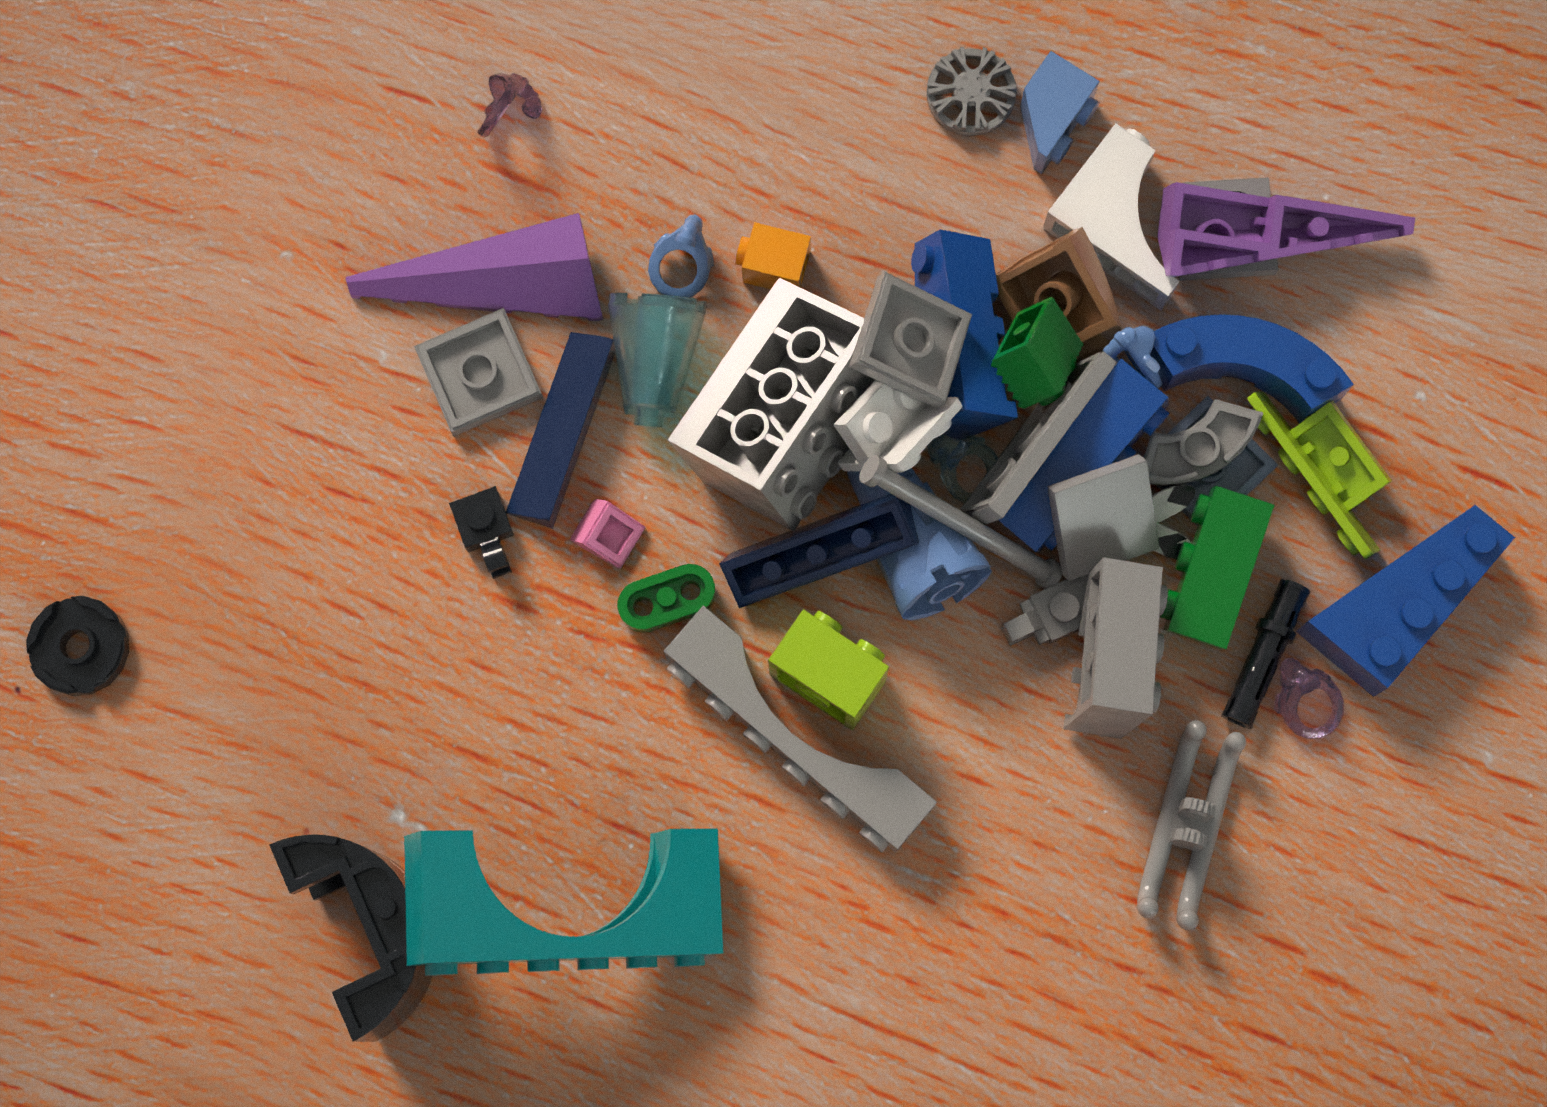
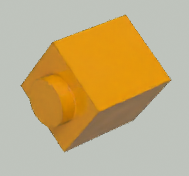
[735,222,811,290]

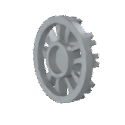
[927,47,1016,136]

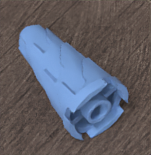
[847,468,992,621]

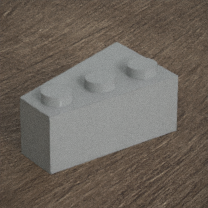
[1063,557,1168,739]

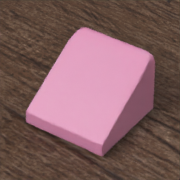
[570,499,645,569]

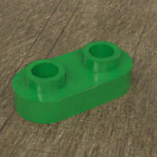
[617,564,716,633]

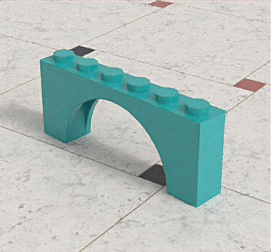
[404,828,724,976]

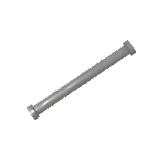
[859,455,1062,589]

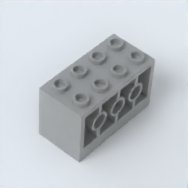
[667,278,876,532]

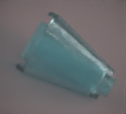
[608,293,707,427]

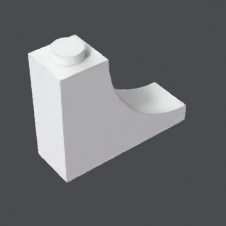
[1043,123,1179,311]

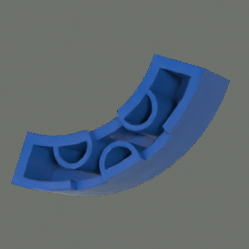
[1150,314,1354,424]

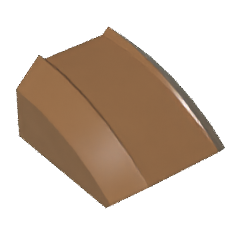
[996,227,1121,363]

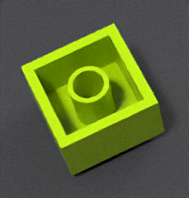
[768,609,889,731]

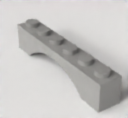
[664,606,937,853]

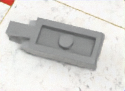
[1001,574,1088,646]

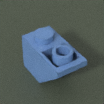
[1020,51,1100,174]

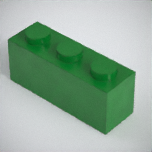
[1159,486,1274,649]

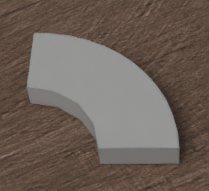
[1144,399,1263,486]

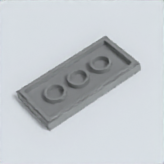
[960,351,1117,524]

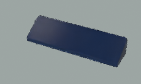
[506,332,617,529]
[719,494,919,609]

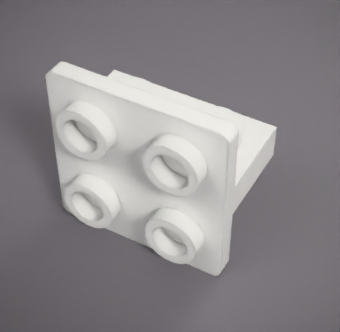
[833,380,963,473]

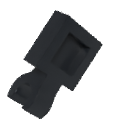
[449,486,514,579]

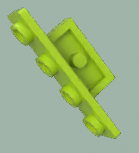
[1247,391,1392,559]

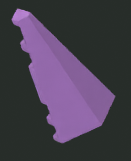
[1157,182,1415,277]
[346,213,603,321]

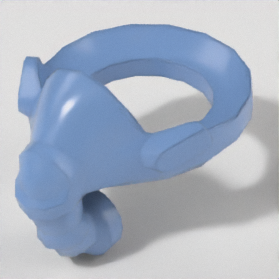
[648,215,714,300]
[1103,326,1163,388]

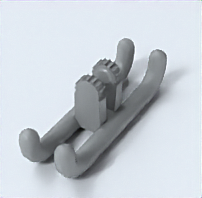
[1137,720,1246,930]

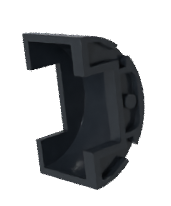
[269,835,432,1042]

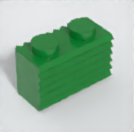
[991,297,1084,409]

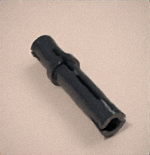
[1221,579,1311,729]

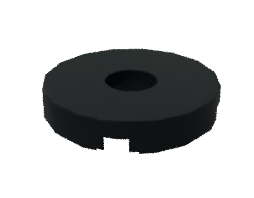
[26,596,129,696]

